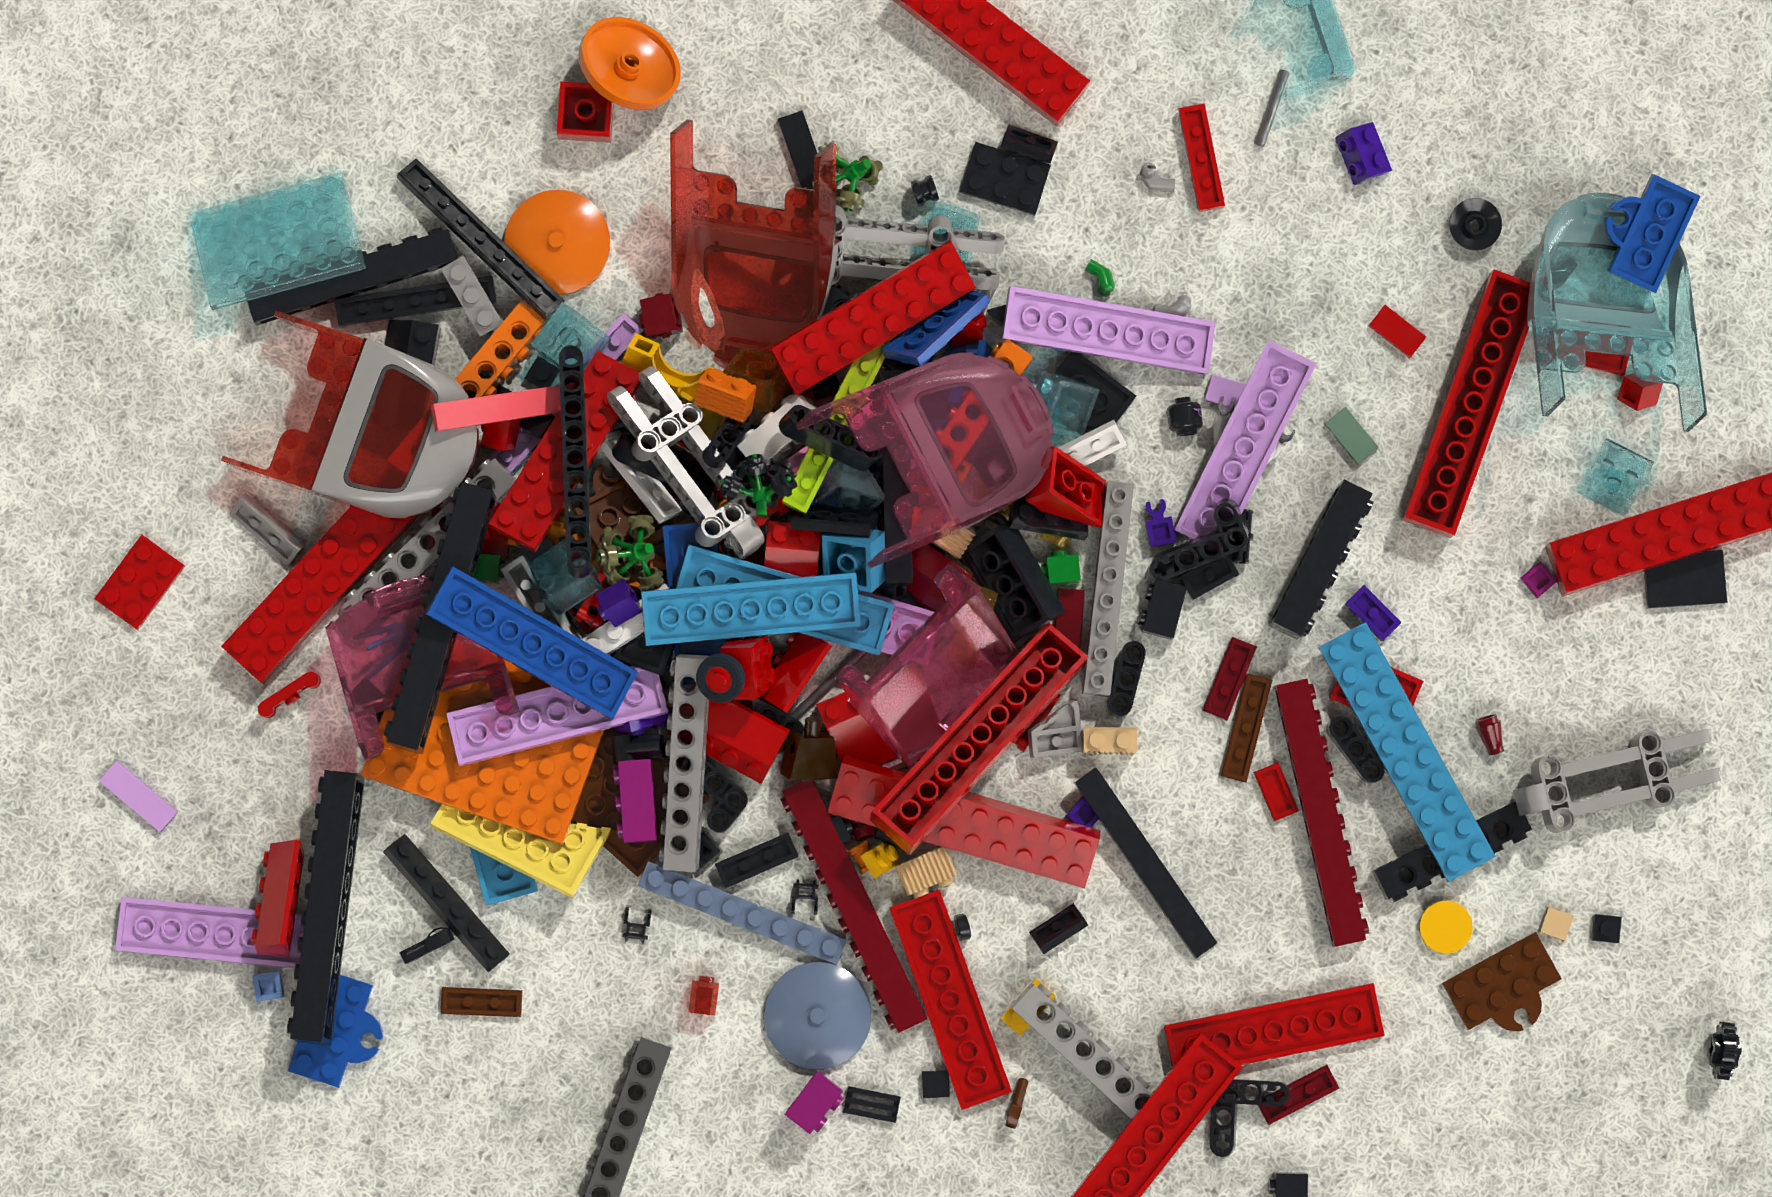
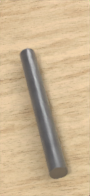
[789,649,868,727]

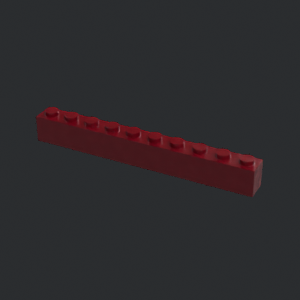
[1274,679,1369,947]
[780,780,927,1033]

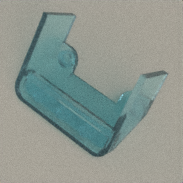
[1250,0,1355,101]

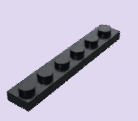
[335,276,497,327]
[383,834,510,973]

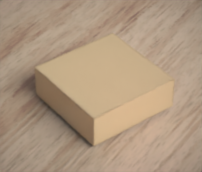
[1539,907,1574,941]

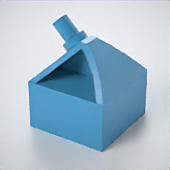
[822,521,886,593]

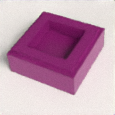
[1520,561,1558,599]

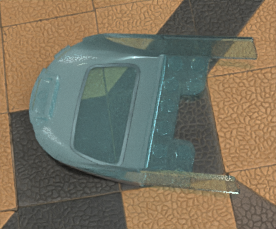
[1527,193,1707,432]

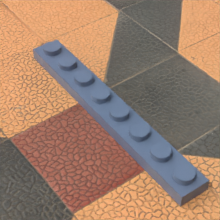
[638,861,847,965]

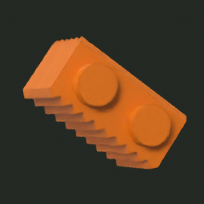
[694,368,756,423]

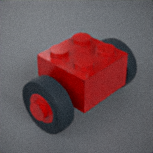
[696,635,775,703]

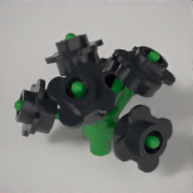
[720,454,797,516]

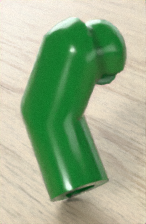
[1085,259,1115,297]

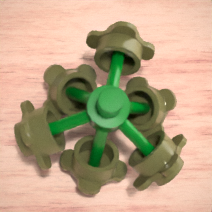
[812,140,883,212]
[597,515,664,591]

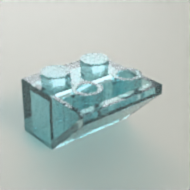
[528,536,602,616]

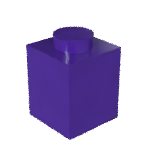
[596,579,643,627]

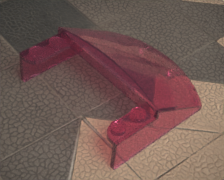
[835,563,1019,768]
[325,575,520,760]

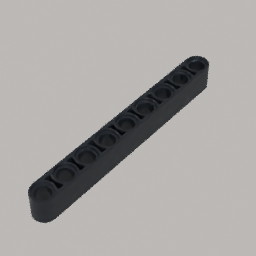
[559,345,592,579]

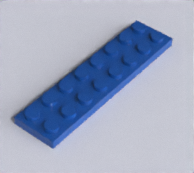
[425,566,638,719]

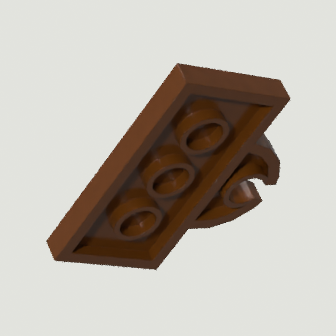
[572,461,679,550]
[1442,932,1562,1031]

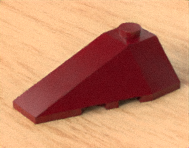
[877,519,973,620]

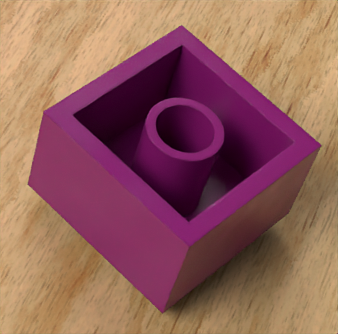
[784,1070,844,1134]

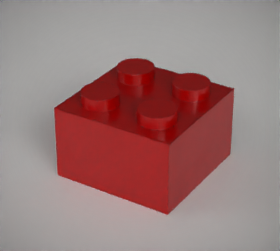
[557,81,614,143]

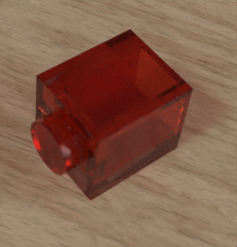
[688,976,720,1016]

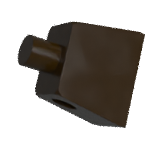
[780,717,838,781]

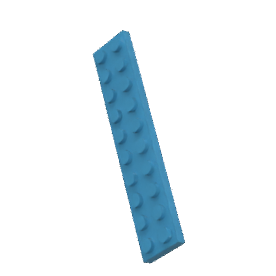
[1318,622,1496,882]

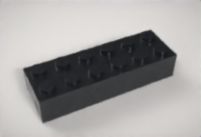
[1268,479,1374,640]

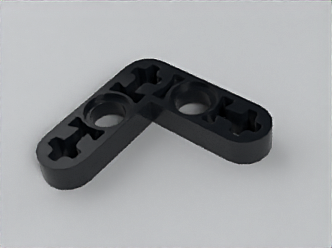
[1210,1079,1291,1157]

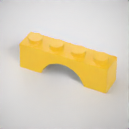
[622,333,728,398]

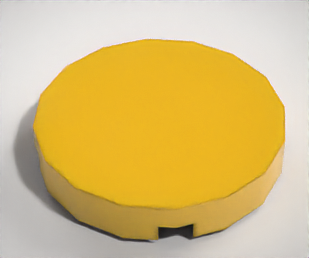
[1419,900,1473,954]

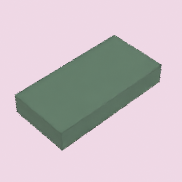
[1325,407,1379,465]

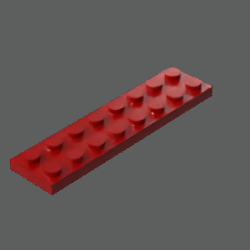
[769,241,976,395]
[488,350,641,552]
[889,889,1012,1110]
[1163,983,1385,1067]
[1070,1033,1243,1197]

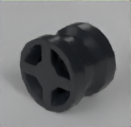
[911,175,939,207]

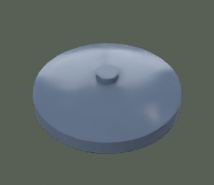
[764,962,871,1070]

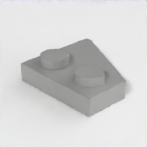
[1027,700,1083,758]

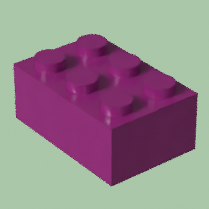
[613,759,658,844]

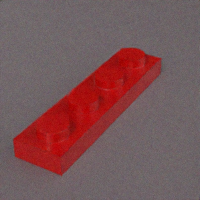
[1178,103,1225,212]

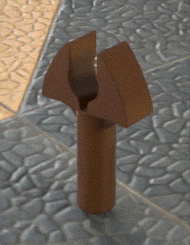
[1005,1078,1029,1129]

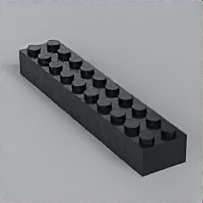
[384,482,497,755]
[287,770,365,1046]

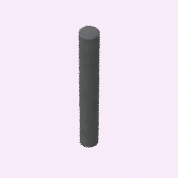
[1254,69,1289,147]

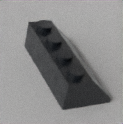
[371,320,441,430]
[962,521,1066,643]

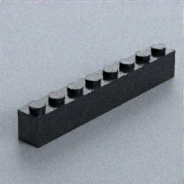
[245,227,458,326]

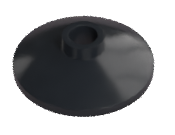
[1449,198,1502,251]

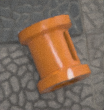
[847,840,870,875]

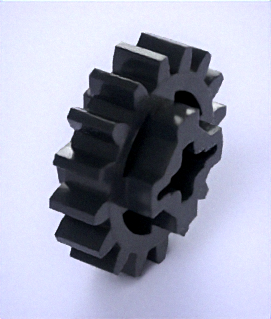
[1707,1021,1742,1080]

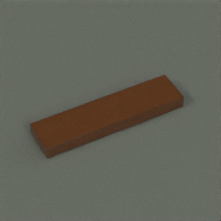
[1220,673,1273,783]

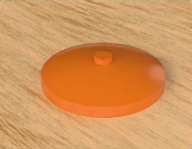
[578,17,681,110]
[504,190,611,295]

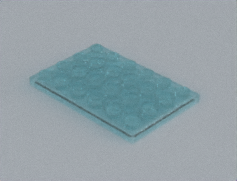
[189,172,366,310]

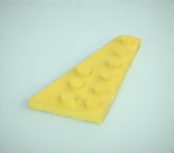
[430,804,611,899]

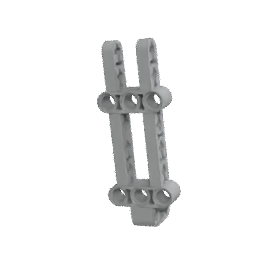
[793,204,1005,290]
[607,366,764,560]
[1513,729,1721,833]

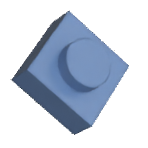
[252,971,284,1002]

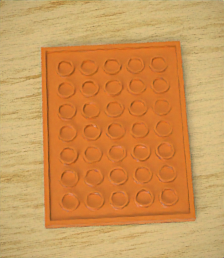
[361,632,605,845]

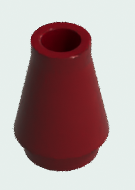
[1475,714,1504,755]

